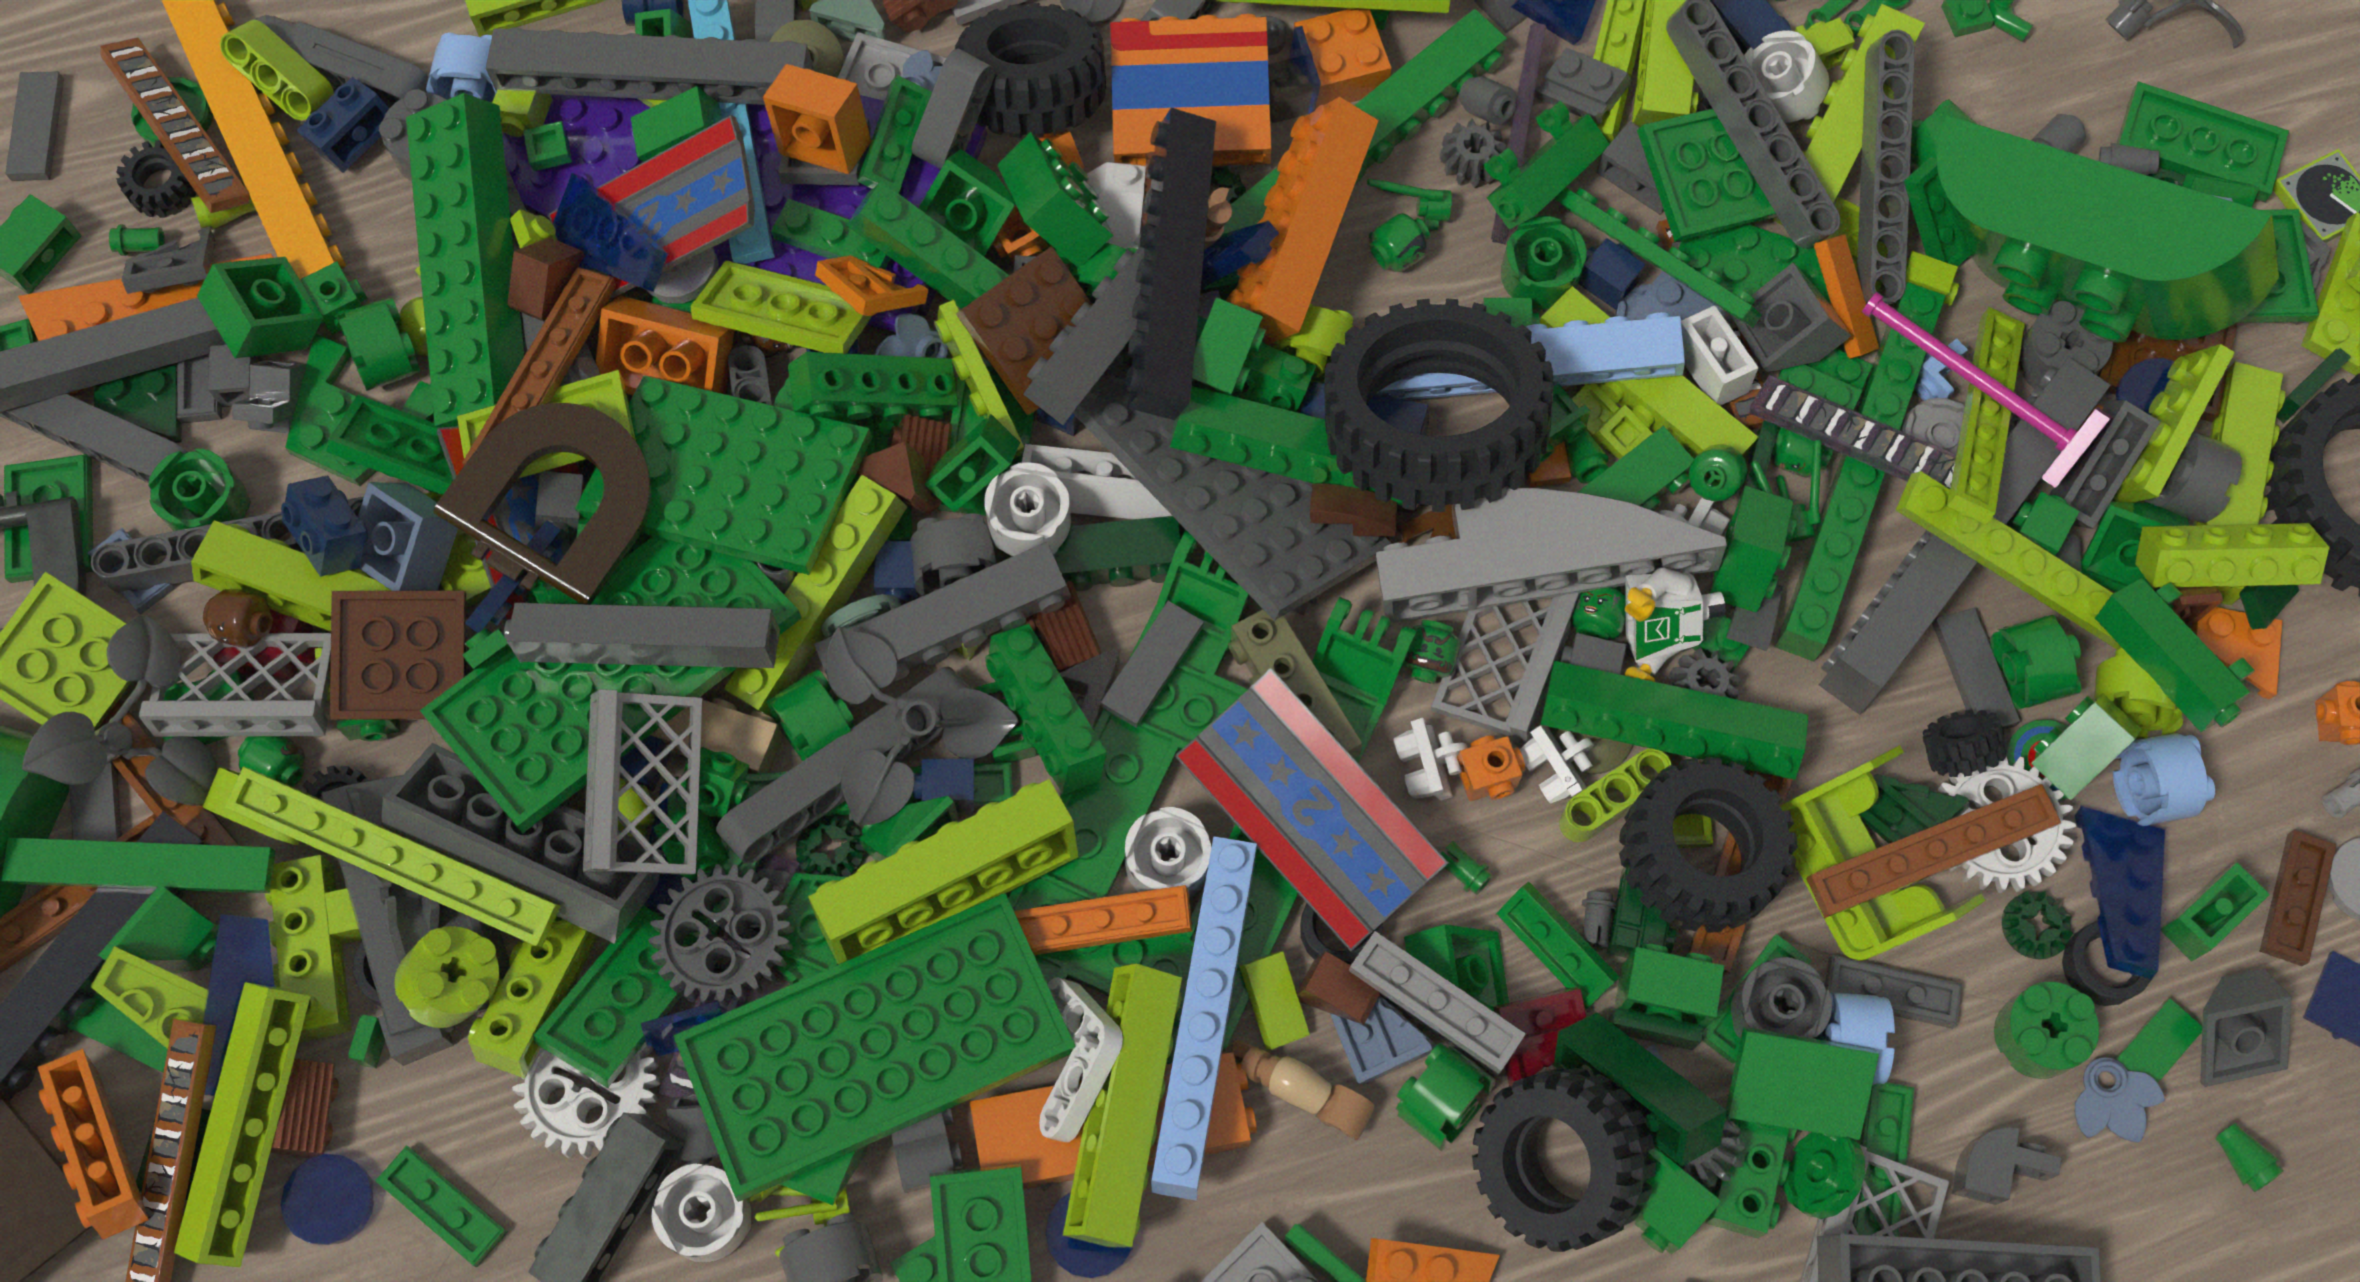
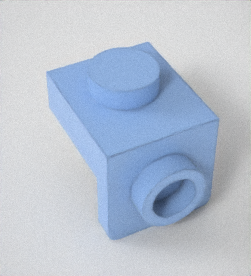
[1915,339,1968,401]

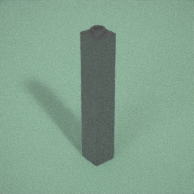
[0,298,226,412]
[504,603,780,668]

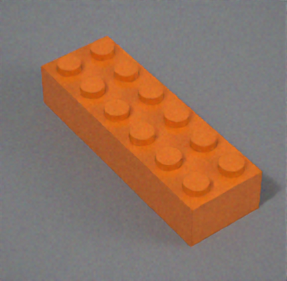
[1226,97,1379,345]

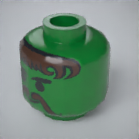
[1403,620,1461,684]
[238,736,305,787]

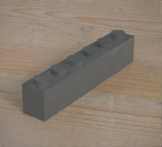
[1023,232,1144,425]
[814,542,1072,682]

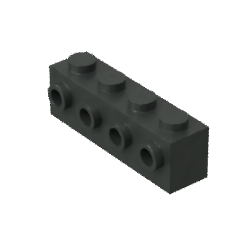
[528,1112,685,1282]

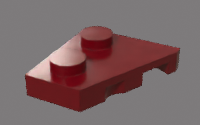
[1493,987,1586,1086]

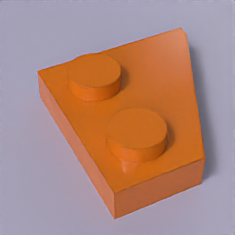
[815,255,928,316]
[2191,607,2283,699]

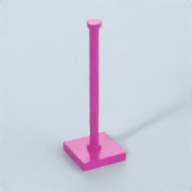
[1862,292,2112,488]

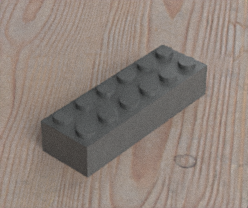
[381,743,664,943]
[1817,1234,2101,1282]

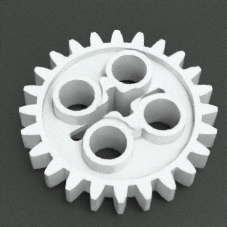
[1938,757,2076,893]
[512,1042,661,1159]

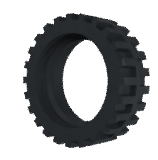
[1324,298,1554,512]
[2265,373,2360,597]

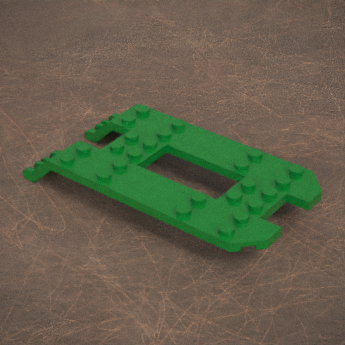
[1009,530,1417,1064]

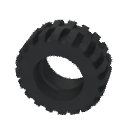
[955,3,1106,138]
[1619,757,1798,933]
[1472,1068,1656,1252]

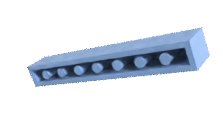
[1377,312,1685,400]
[1151,836,1257,1201]

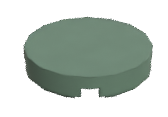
[821,594,902,640]

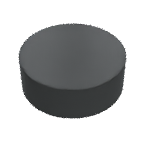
[1261,16,1287,56]

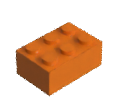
[596,296,734,395]

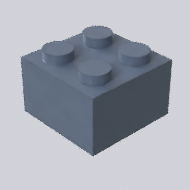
[357,482,458,591]

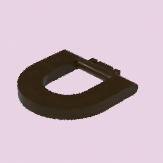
[433,403,651,605]

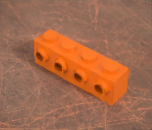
[38,1049,149,1240]

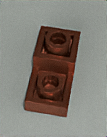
[1310,483,1397,537]

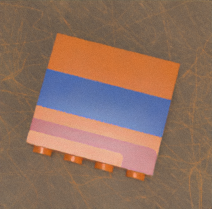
[1110,14,1271,166]

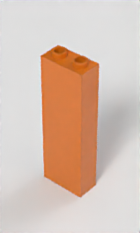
[970,1052,1257,1190]

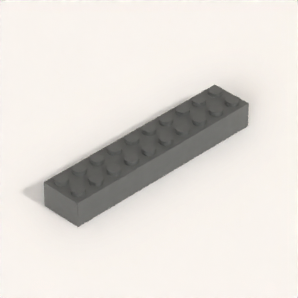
[1819,357,2111,715]

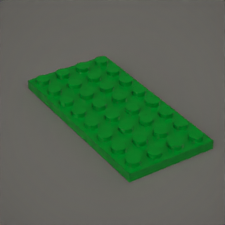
[420,536,802,833]
[673,893,1076,1202]

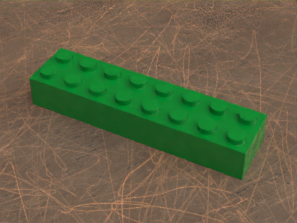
[406,93,524,428]

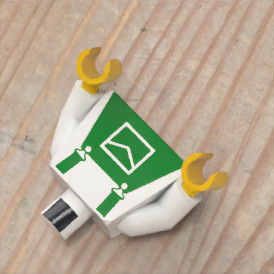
[1625,567,1726,682]

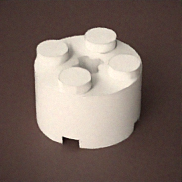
[1744,31,1829,123]
[985,462,1071,556]
[1125,807,1211,899]
[651,1164,751,1262]

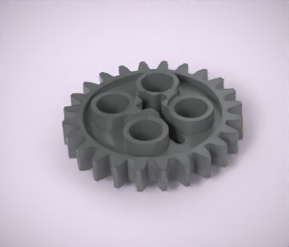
[649,864,794,1007]

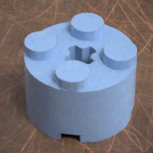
[426,33,497,102]
[2113,733,2215,826]
[1815,992,1895,1085]

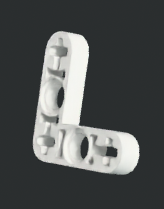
[1039,977,1123,1142]

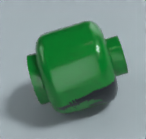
[1369,213,1431,272]

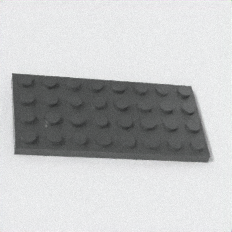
[1073,357,1392,621]

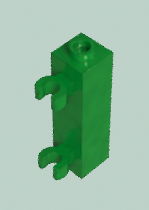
[1484,101,1610,230]
[2095,578,2255,732]

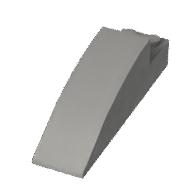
[1376,488,1727,623]

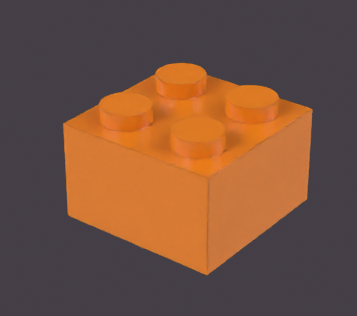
[1292,8,1391,111]
[763,64,871,174]

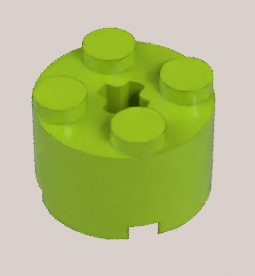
[1272,303,1354,384]
[2094,648,2184,739]
[395,926,499,1028]

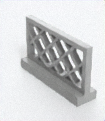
[1431,593,1580,746]
[139,633,331,737]
[583,689,702,875]
[1349,931,1526,1077]
[1800,1145,1949,1282]

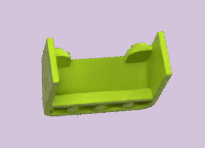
[1780,745,1986,961]

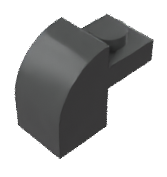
[232,359,306,434]
[1952,1127,2062,1205]

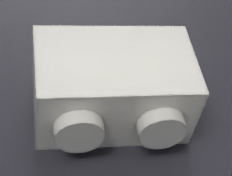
[1681,305,1758,406]

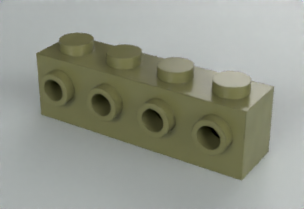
[1228,609,1362,759]

